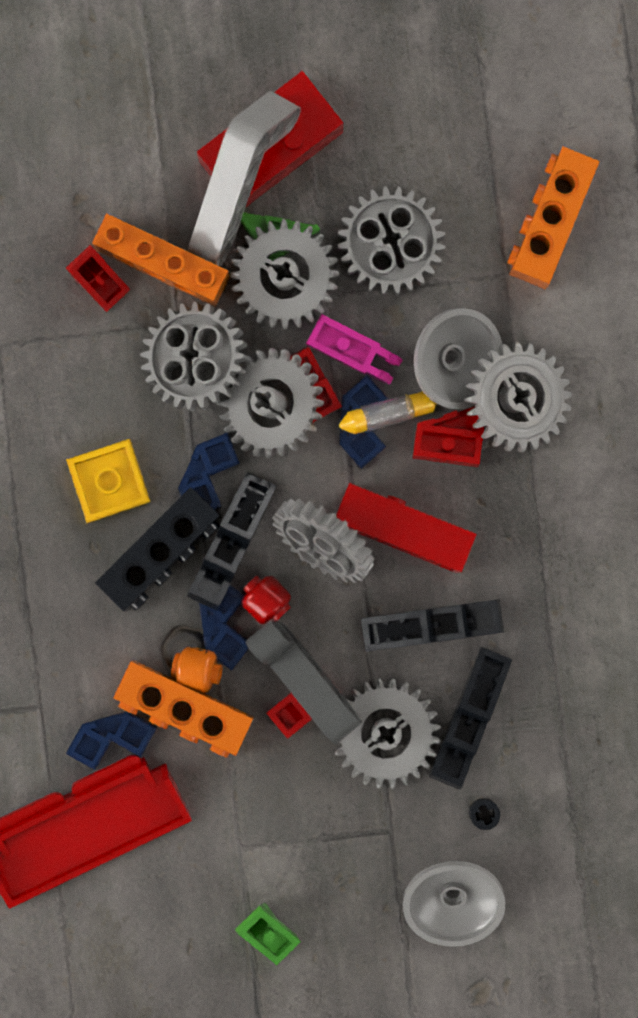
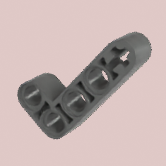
[245,619,362,745]

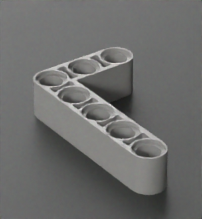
[188,91,301,266]

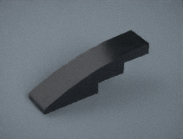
[187,472,277,611]
[361,599,504,652]
[429,647,512,790]

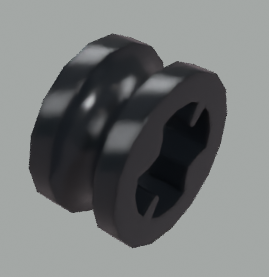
[469,798,500,830]

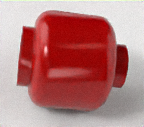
[242,575,291,624]

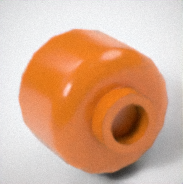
[171,646,223,694]

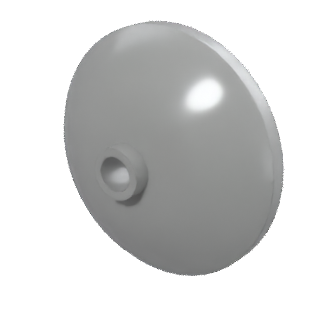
[414,308,502,409]
[403,861,505,947]

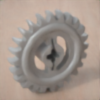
[230,219,340,330]
[464,342,572,453]
[219,348,324,459]
[335,678,441,789]

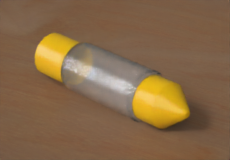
[339,391,437,434]

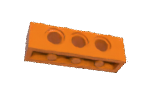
[507,146,600,290]
[92,213,230,307]
[113,660,254,758]

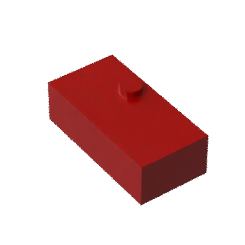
[197,70,344,208]
[336,483,477,574]

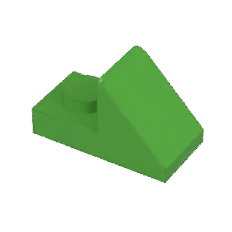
[235,903,301,965]

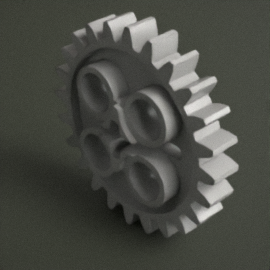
[338,186,445,296]
[140,302,248,411]
[272,499,375,583]

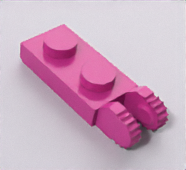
[306,314,403,385]

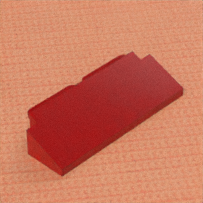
[0,755,192,909]

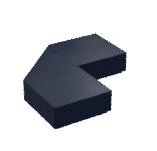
[339,375,389,469]
[178,433,240,510]
[199,585,249,671]
[66,711,158,770]

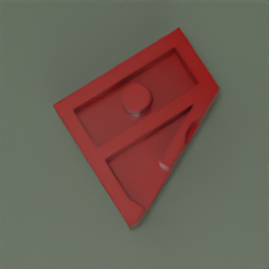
[412,406,484,468]

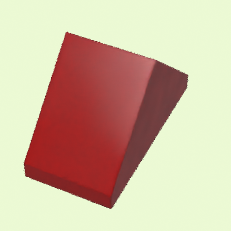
[66,245,131,312]

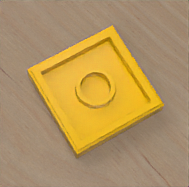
[66,439,151,523]

